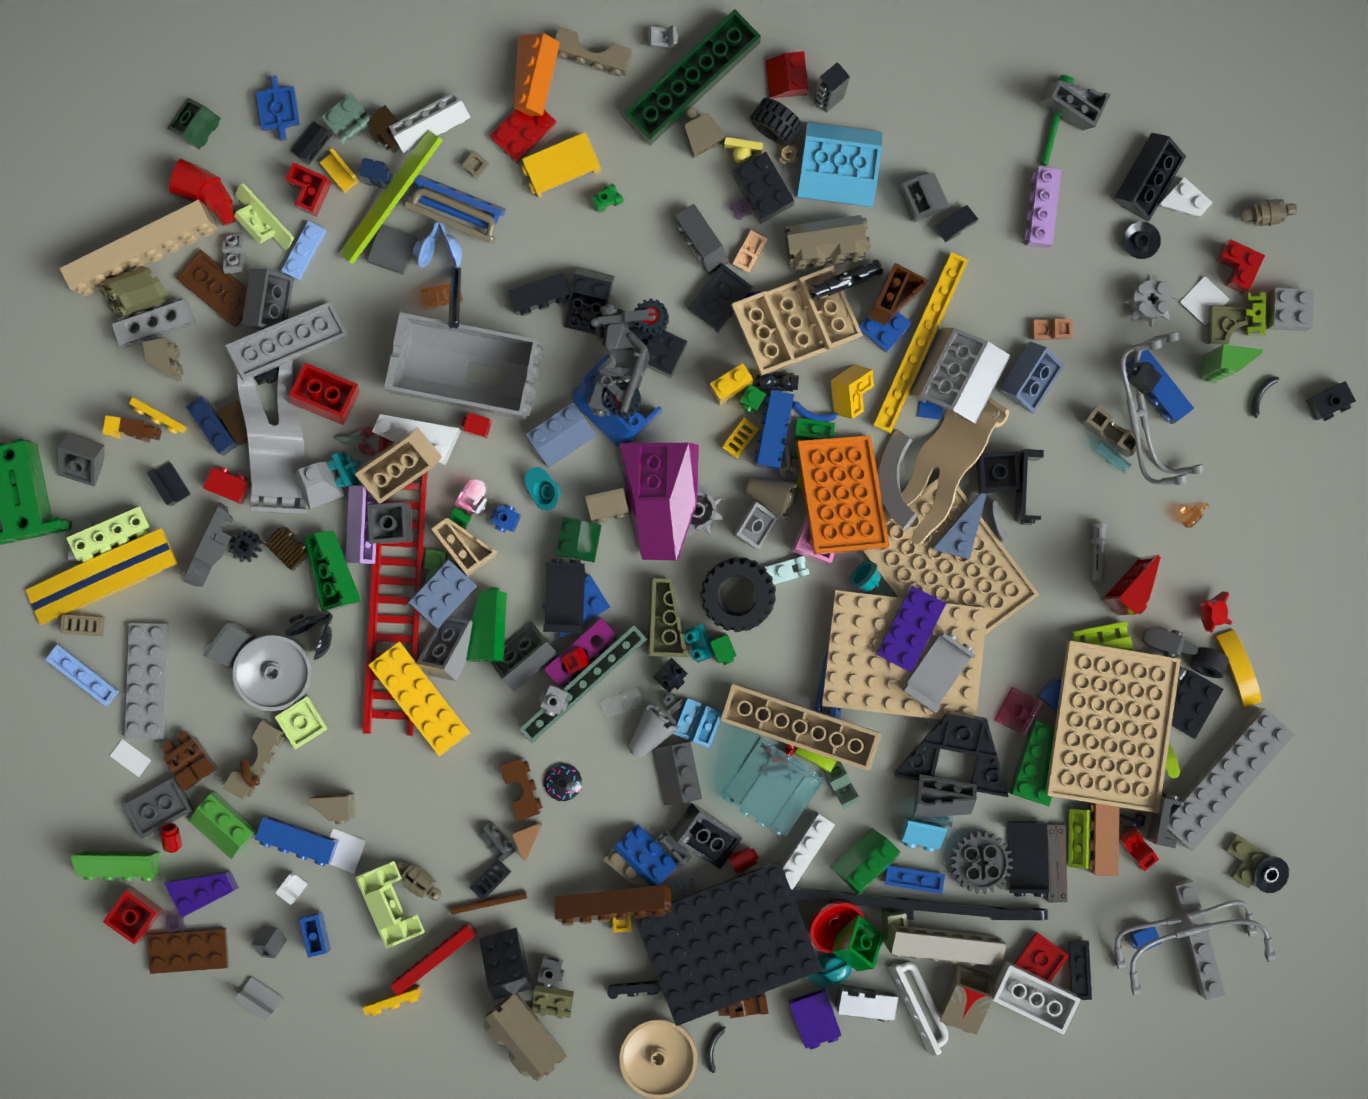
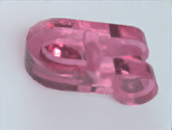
[455,480,486,516]

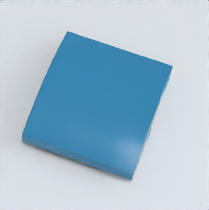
[673,697,723,748]

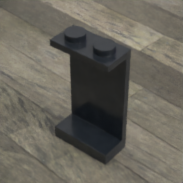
[1015,449,1044,525]
[543,559,585,633]
[1008,821,1049,897]

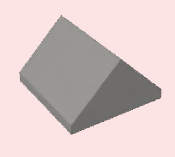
[734,501,778,550]

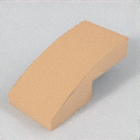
[733,230,768,273]

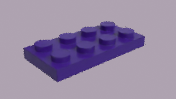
[876,586,947,672]

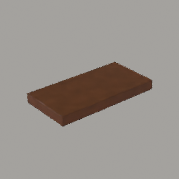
[176,249,247,328]

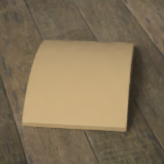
[731,266,863,375]

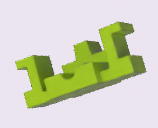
[1246,292,1267,336]

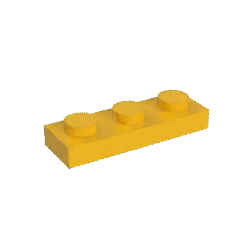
[129,397,187,434]
[362,986,423,1016]

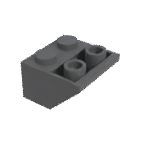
[899,173,950,223]

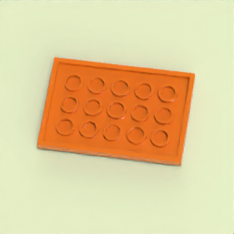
[796,435,889,555]

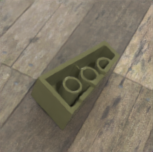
[647,578,688,657]

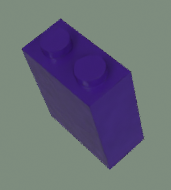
[789,988,842,1049]

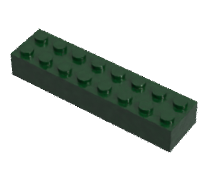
[624,9,761,146]

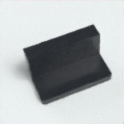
[291,122,332,165]
[147,463,191,506]

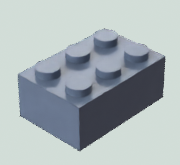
[407,560,477,629]

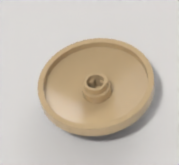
[620,1019,697,1099]

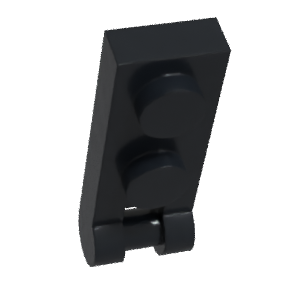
[607,980,662,999]

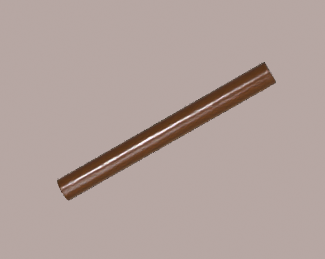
[450,891,527,915]

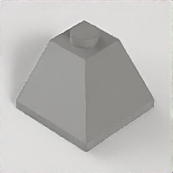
[294,461,345,510]

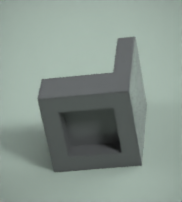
[252,927,287,958]

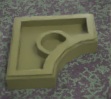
[1208,305,1249,345]

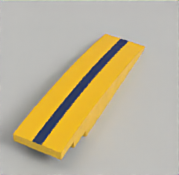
[25,528,178,625]

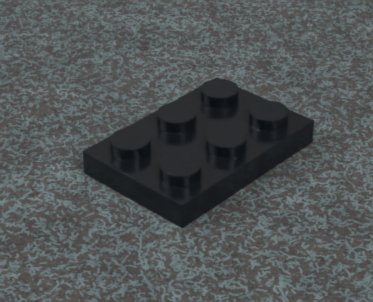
[688,264,753,333]
[1171,670,1224,739]

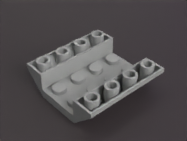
[908,327,1010,424]

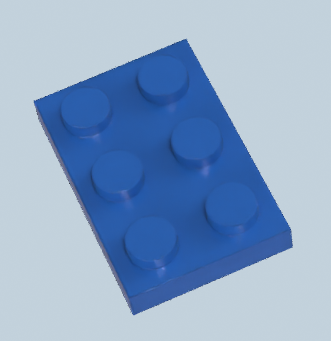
[541,575,610,638]
[613,824,678,886]

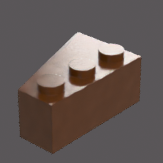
[868,263,929,326]

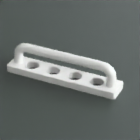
[888,962,949,1056]

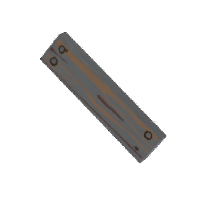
[1047,824,1068,903]

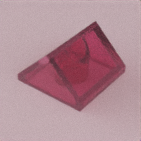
[994,687,1043,736]

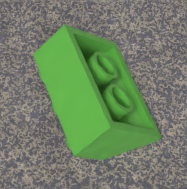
[189,792,258,859]

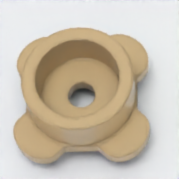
[779,145,798,164]

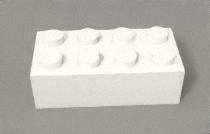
[993,961,1081,1035]

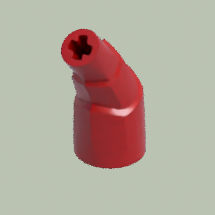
[169,159,237,226]

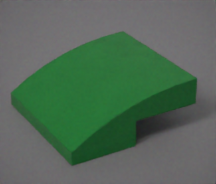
[792,418,835,459]

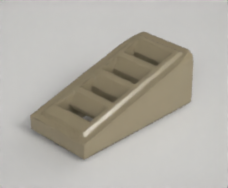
[60,614,105,636]

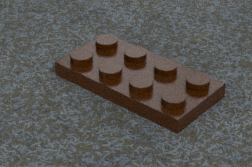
[148,928,229,974]

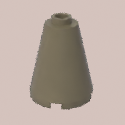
[744,477,799,519]

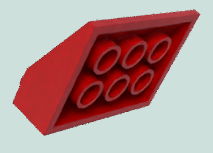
[1102,555,1161,615]

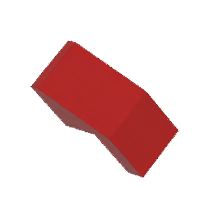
[1120,827,1159,872]

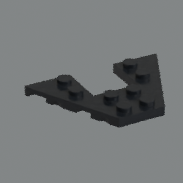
[894,711,1009,797]

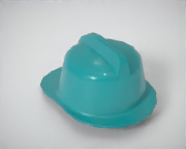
[524,467,561,511]
[850,561,881,591]
[808,953,852,988]

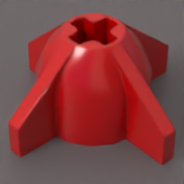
[1199,591,1232,632]

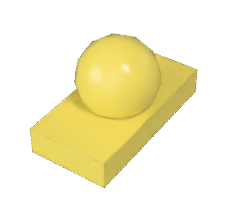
[724,137,763,164]

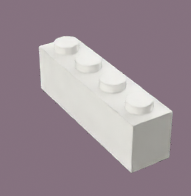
[389,91,471,153]
[782,812,835,890]

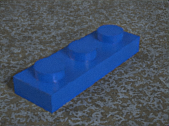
[884,865,945,894]

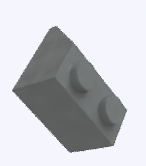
[58,433,105,486]
[367,502,413,544]

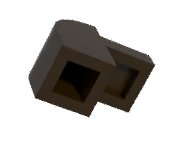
[369,105,400,153]

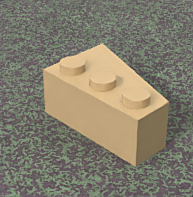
[431,518,497,577]

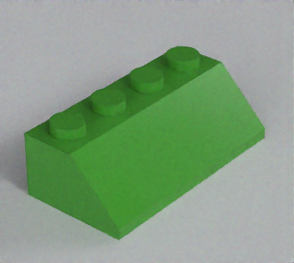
[1200,344,1263,383]
[71,851,160,881]

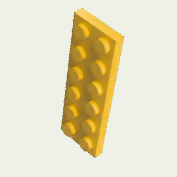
[368,641,470,756]

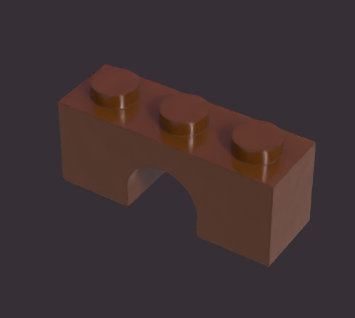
[500,757,543,821]

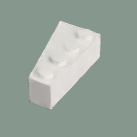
[372,414,461,465]

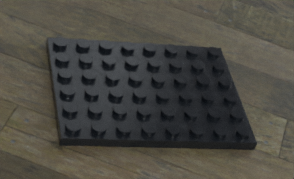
[634,860,822,1026]

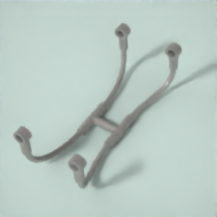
[1120,332,1204,486]
[1114,900,1276,996]

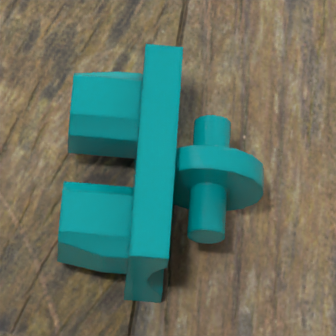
[327,452,361,488]
[684,624,715,663]

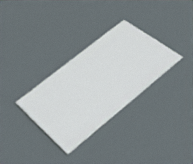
[110,739,151,777]

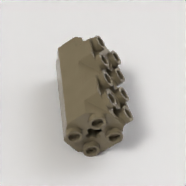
[784,215,870,271]
[484,993,567,1081]

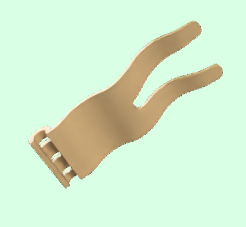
[884,397,1009,545]

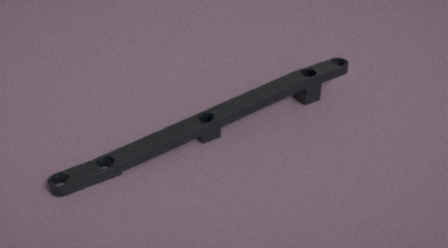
[791,887,1048,920]

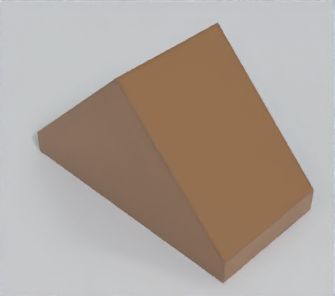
[512,822,542,861]

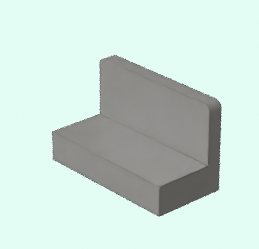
[235,977,283,1021]

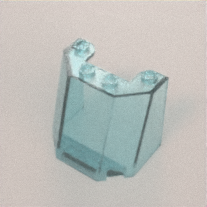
[721,735,825,836]

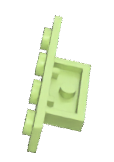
[234,183,294,250]

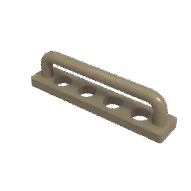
[404,188,496,244]

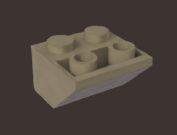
[142,338,183,381]

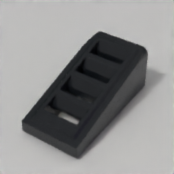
[470,859,512,901]

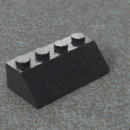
[1114,132,1186,221]

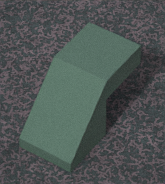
[824,761,861,809]

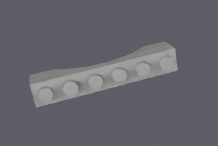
[1170,878,1225,1000]

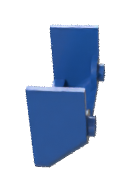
[572,354,662,447]

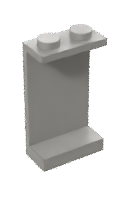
[902,632,976,713]

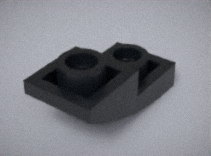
[934,205,978,243]

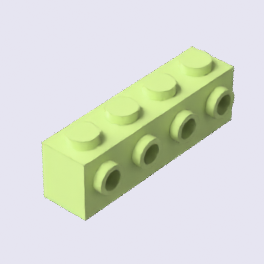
[67,506,151,562]

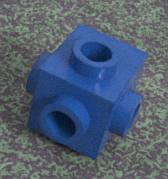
[490,504,522,533]

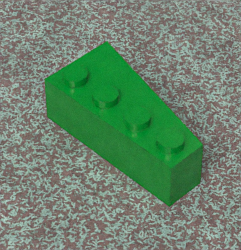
[304,530,362,612]

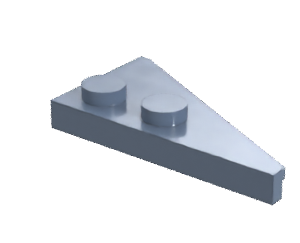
[933,493,986,559]

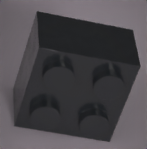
[977,451,1021,494]

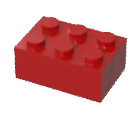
[288,363,359,425]

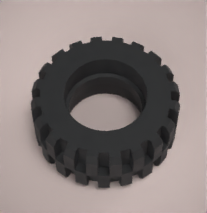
[700,557,776,632]

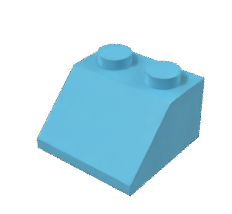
[900,817,947,852]

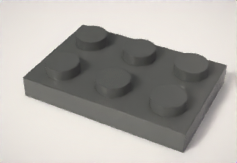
[123,777,194,839]

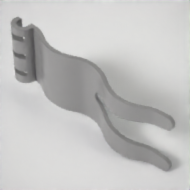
[237,360,307,515]

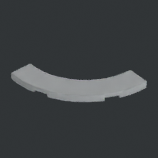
[879,429,918,531]

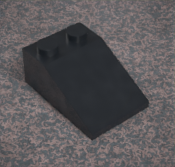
[670,803,742,869]

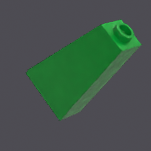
[466,587,507,662]

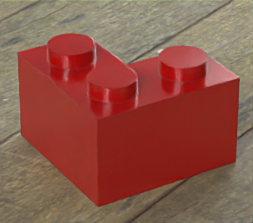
[285,162,332,217]
[1216,239,1265,294]

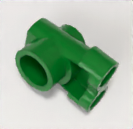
[590,183,624,212]

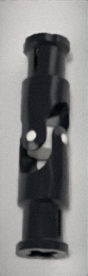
[808,259,883,302]

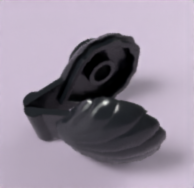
[285,611,333,660]

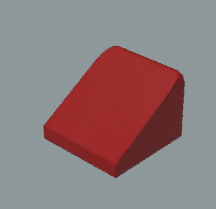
[561,647,590,675]

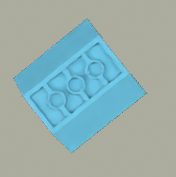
[797,122,883,207]

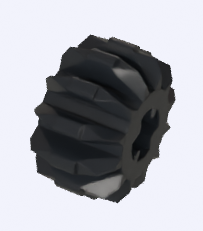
[229,530,262,562]

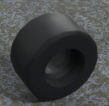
[1190,647,1229,678]

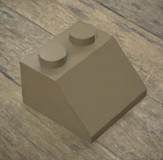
[585,488,629,524]
[308,793,355,824]

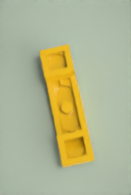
[1215,629,1262,708]

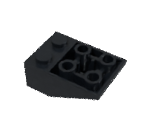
[564,267,615,335]

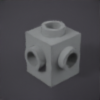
[539,685,569,716]

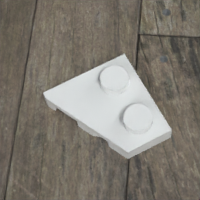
[1158,177,1213,218]

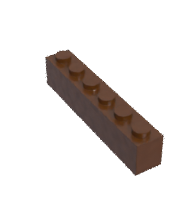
[555,885,671,926]

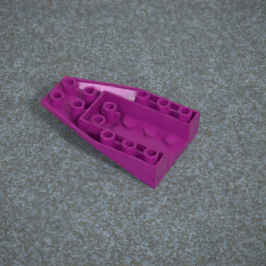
[620,442,699,561]

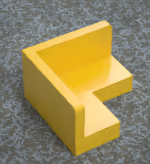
[831,365,874,419]

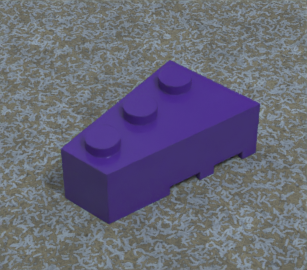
[164,871,239,918]

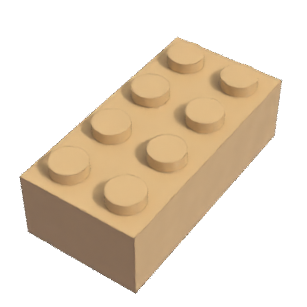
[355,427,442,504]

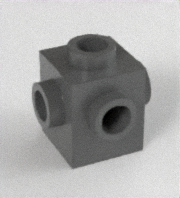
[535,955,564,987]

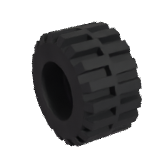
[750,97,802,146]

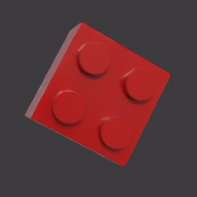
[103,887,163,945]

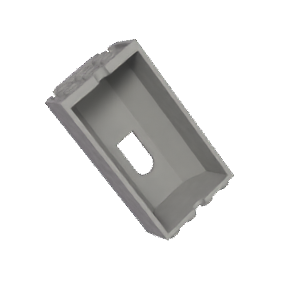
[384,312,543,420]

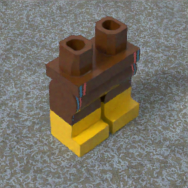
[102,415,162,443]

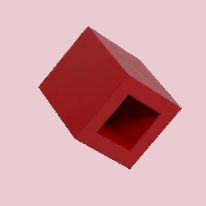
[461,412,492,439]

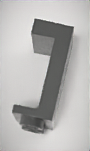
[1147,793,1184,848]

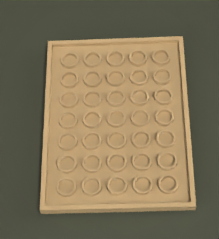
[862,478,1040,635]
[821,590,988,720]
[1045,641,1181,813]

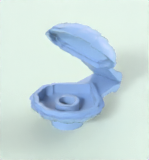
[413,222,462,268]

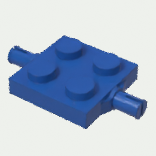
[256,76,300,141]

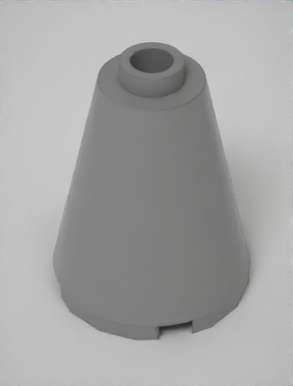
[628,703,679,758]

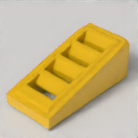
[722,418,759,460]

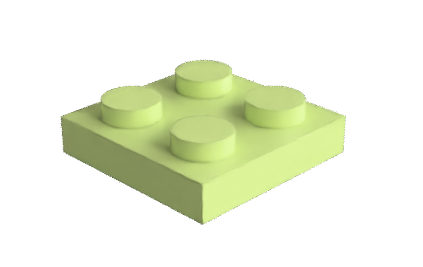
[275,696,329,750]

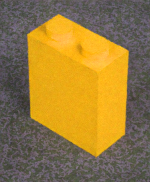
[709,363,753,405]

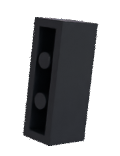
[508,272,570,316]

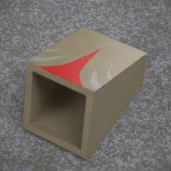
[940,963,994,1035]

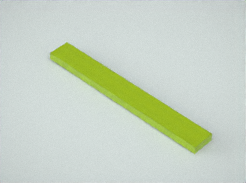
[339,130,443,264]

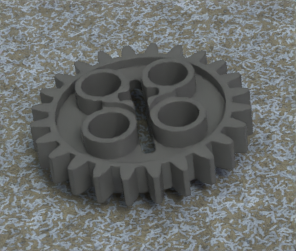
[949,830,1013,894]

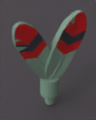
[335,427,375,456]

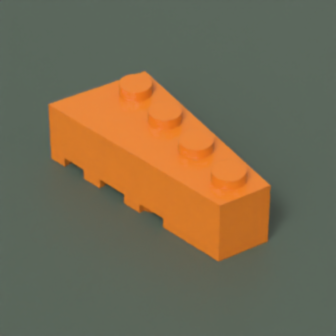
[513,33,560,116]

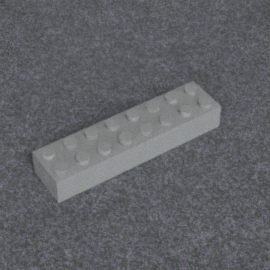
[1167,708,1295,851]

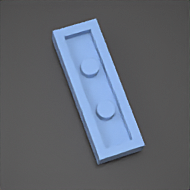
[281,221,326,281]

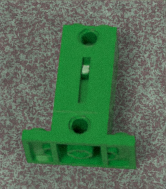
[0,438,73,545]

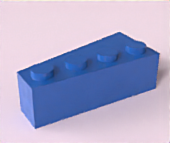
[753,390,794,471]

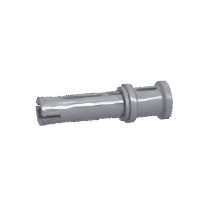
[1090,523,1108,581]

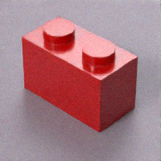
[203,466,251,504]

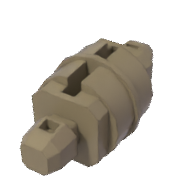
[1241,199,1297,226]
[396,862,442,901]

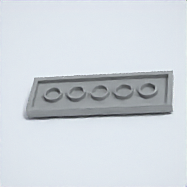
[225,301,348,382]
[125,623,169,739]

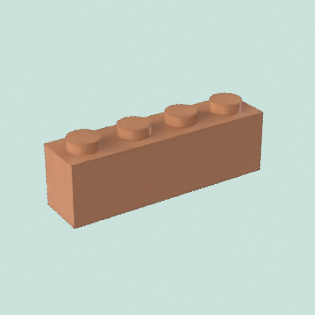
[1089,802,1119,876]

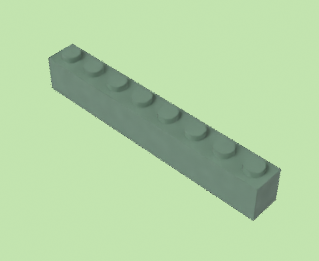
[519,625,647,744]

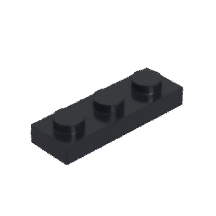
[1068,940,1092,1000]

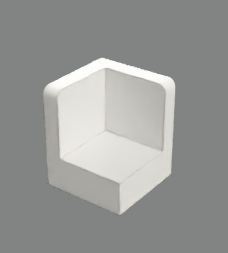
[276,872,308,905]

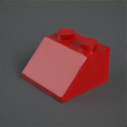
[765,51,808,99]

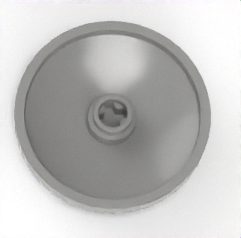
[232,634,311,711]

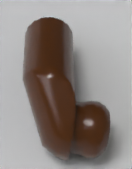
[240,760,260,787]

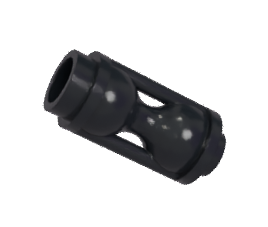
[756,372,799,392]

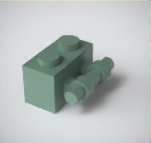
[322,93,371,144]

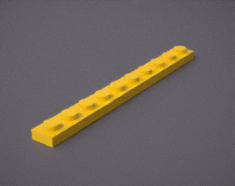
[873,252,968,434]

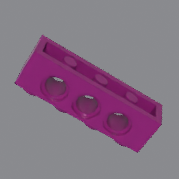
[544,618,617,687]

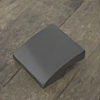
[368,225,417,275]

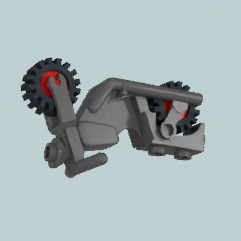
[587,298,669,418]

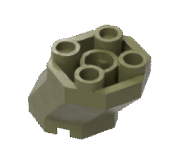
[98,266,167,317]

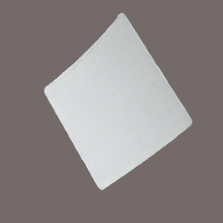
[1181,277,1229,325]
[330,829,366,874]

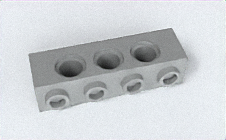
[112,298,196,348]

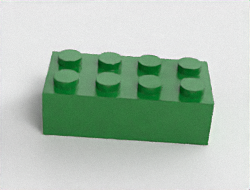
[1008,720,1055,807]

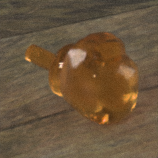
[1179,503,1209,528]

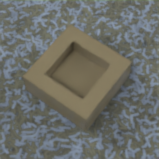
[462,151,489,179]

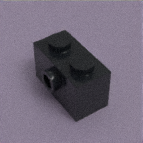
[1305,381,1356,421]

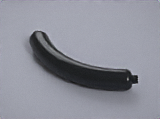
[1251,376,1279,418]
[706,1026,726,1073]

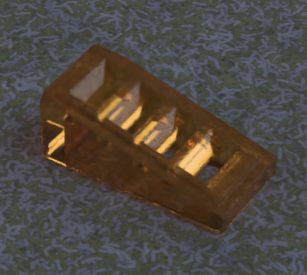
[420,284,463,311]

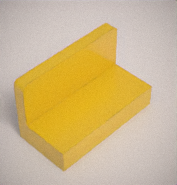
[320,147,359,193]

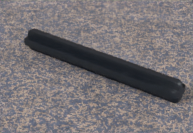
[448,267,461,329]

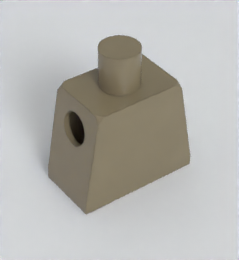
[684,108,726,158]

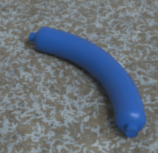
[792,401,838,422]

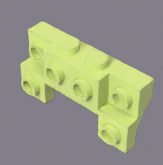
[355,861,425,948]

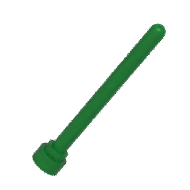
[1041,75,1074,166]

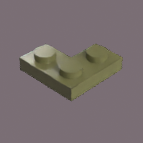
[1225,834,1270,888]

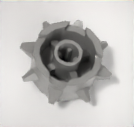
[1124,274,1177,327]
[688,485,723,536]

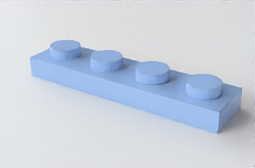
[45,644,119,707]

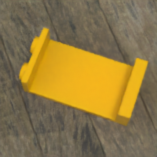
[521,132,601,198]

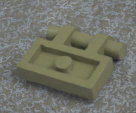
[532,985,574,1019]

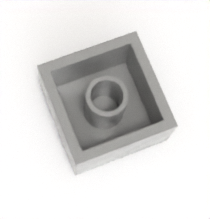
[1267,288,1314,331]

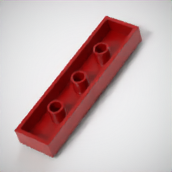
[390,923,477,996]

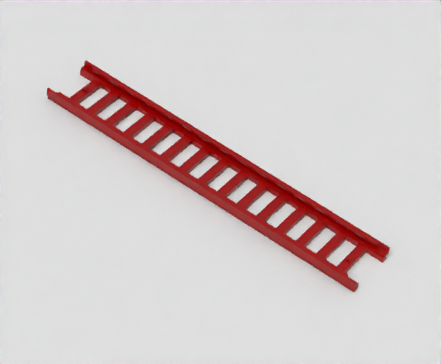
[362,436,428,736]

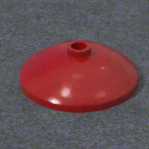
[809,901,865,953]

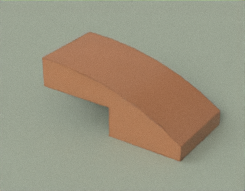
[1031,319,1073,340]

